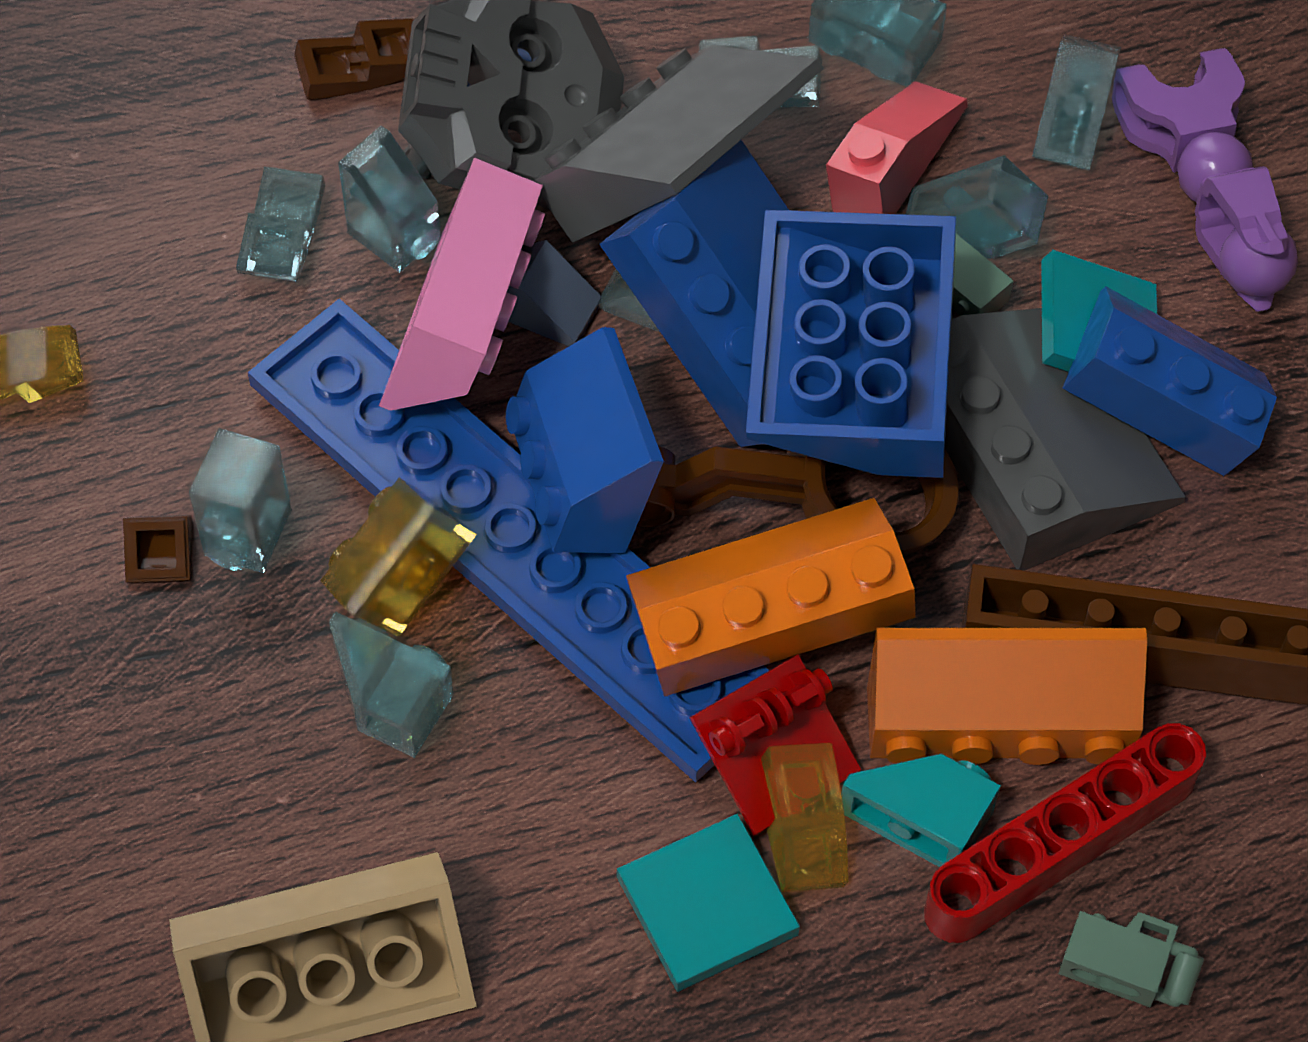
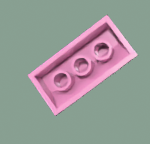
[379,158,545,411]

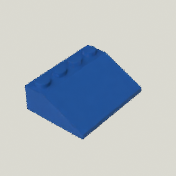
[599,140,789,447]
[746,210,956,478]

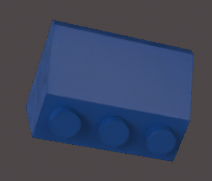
[1063,286,1277,476]
[506,327,664,553]

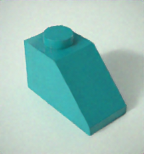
[839,754,1001,867]

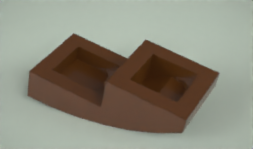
[294,18,414,100]

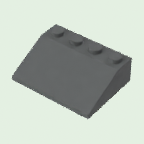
[533,45,824,243]
[945,308,1186,571]

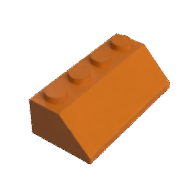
[626,498,916,697]
[867,628,1147,765]

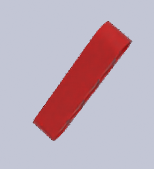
[924,723,1206,943]

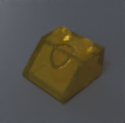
[320,477,477,637]

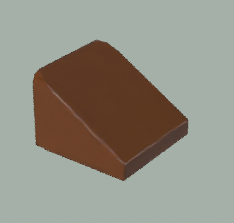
[123,515,193,582]

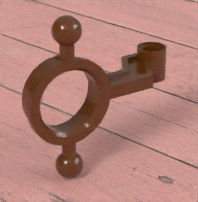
[637,446,959,558]

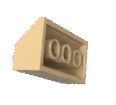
[169,852,477,1042]

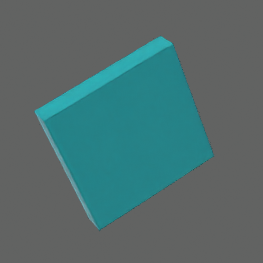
[1041,250,1157,372]
[617,814,800,992]

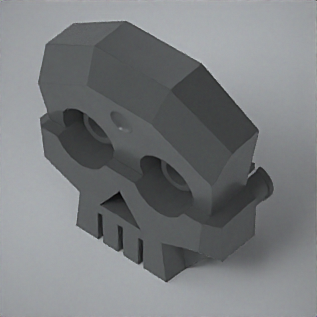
[398,0,624,210]

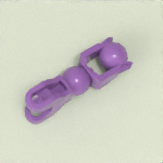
[1112,48,1298,311]

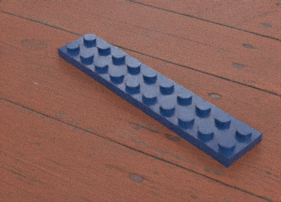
[248,299,769,783]

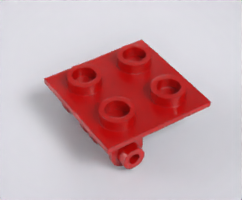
[689,654,861,835]

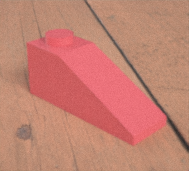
[826,81,968,214]

